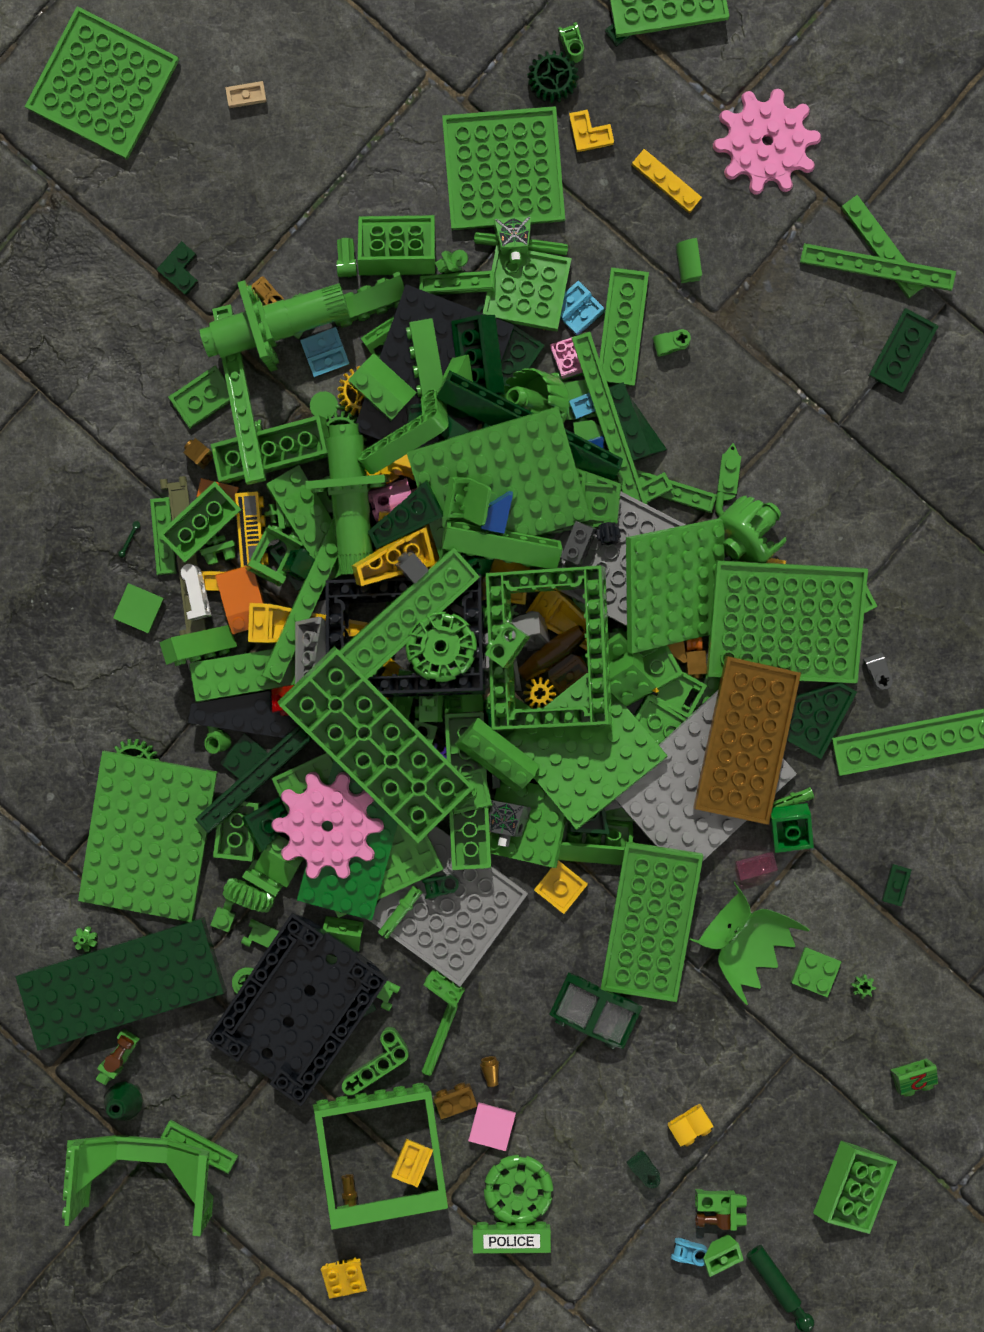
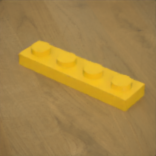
[631,149,702,213]

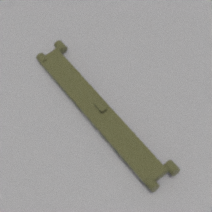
[160,476,206,635]

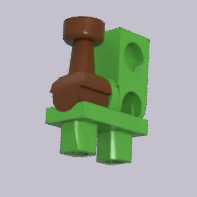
[96,1029,140,1085]
[695,1189,747,1230]

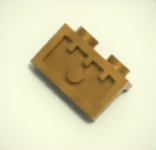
[433,1082,477,1120]

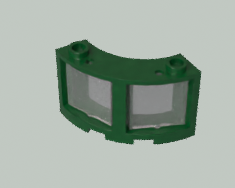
[549,972,643,1050]

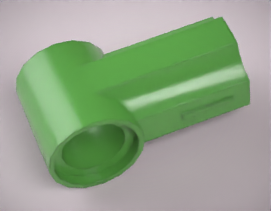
[337,238,357,277]

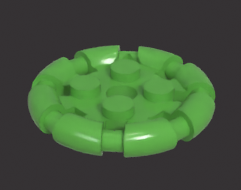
[406,612,477,682]
[484,1155,553,1224]

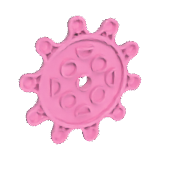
[713,89,821,195]
[272,772,384,879]

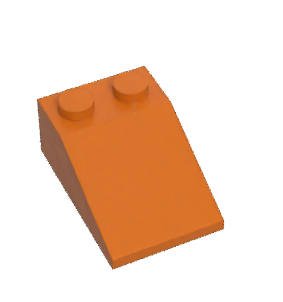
[215,566,265,634]

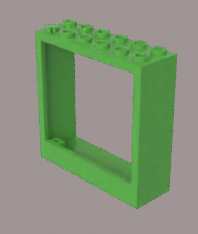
[313,1083,448,1230]

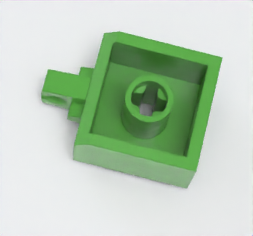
[415,696,443,722]

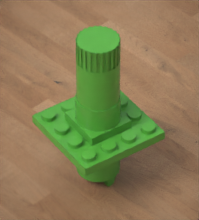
[200,280,350,372]
[305,423,390,574]

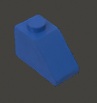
[481,491,513,534]

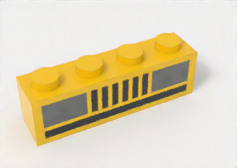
[235,492,269,567]

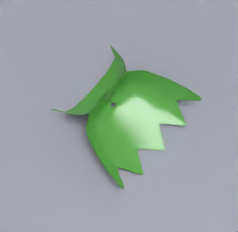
[688,882,810,1005]

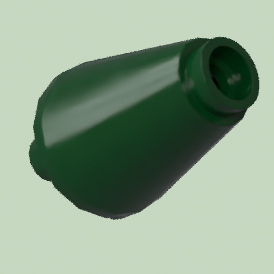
[104,1082,143,1121]

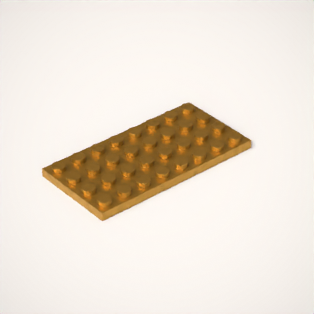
[693,656,801,825]

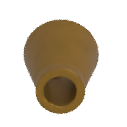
[480,1056,499,1087]

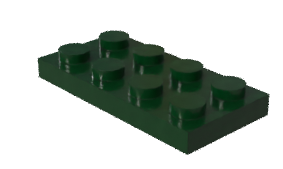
[868,308,939,394]

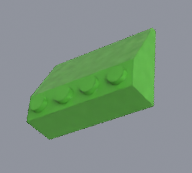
[357,215,435,275]
[813,1141,897,1234]

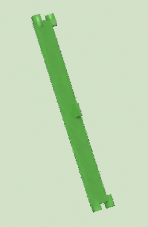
[241,919,400,1011]

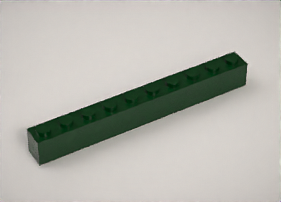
[436,370,623,481]

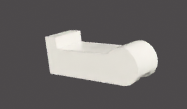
[181,564,212,621]

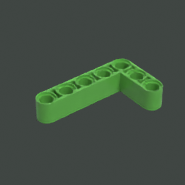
[358,389,448,474]

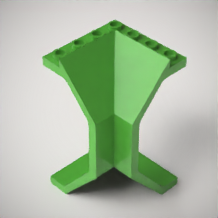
[62,1135,214,1236]

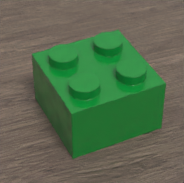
[770,803,814,853]

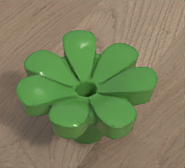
[73,926,97,952]

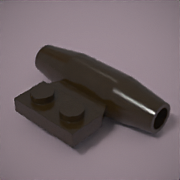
[518,625,588,694]

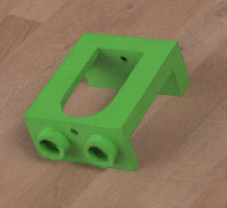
[245,525,303,587]

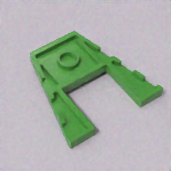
[539,468,621,536]

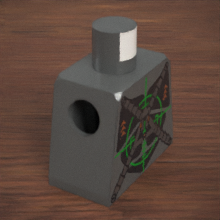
[489,800,531,847]

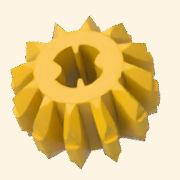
[523,677,556,708]

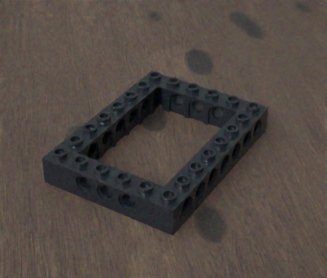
[326,574,485,698]

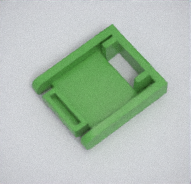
[649,671,707,718]

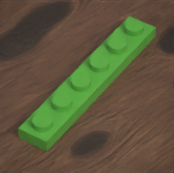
[841,195,925,299]

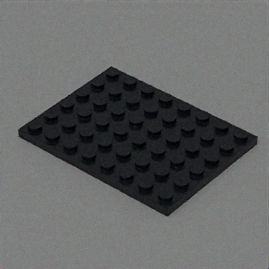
[356,284,514,447]

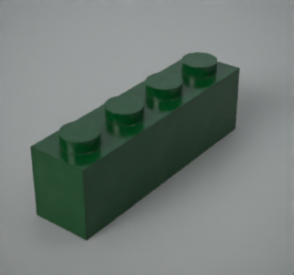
[609,382,667,463]

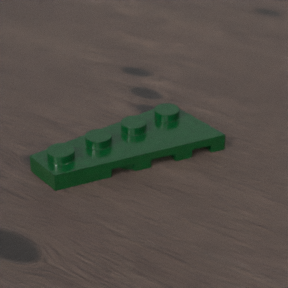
[368,480,443,549]
[242,796,288,852]

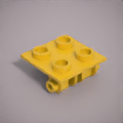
[321,1257,367,1299]

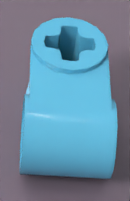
[671,1238,708,1266]

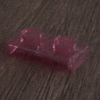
[735,851,778,880]

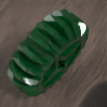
[527,50,579,103]

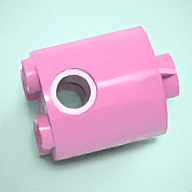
[368,479,417,523]

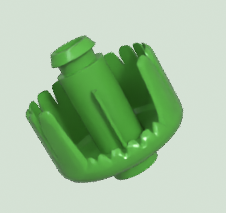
[499,368,569,423]
[719,496,786,563]

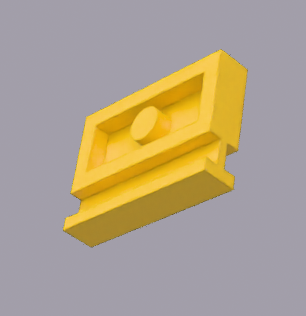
[391,1138,433,1188]

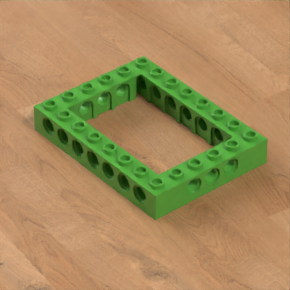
[486,565,612,730]

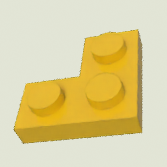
[569,110,614,152]

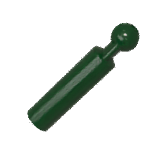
[746,1245,815,1332]

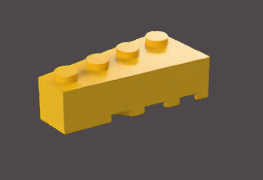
[352,526,435,586]

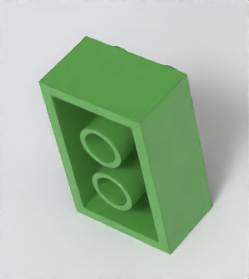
[213,801,261,862]

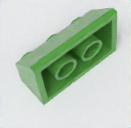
[348,353,417,421]

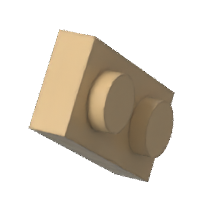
[225,81,267,108]

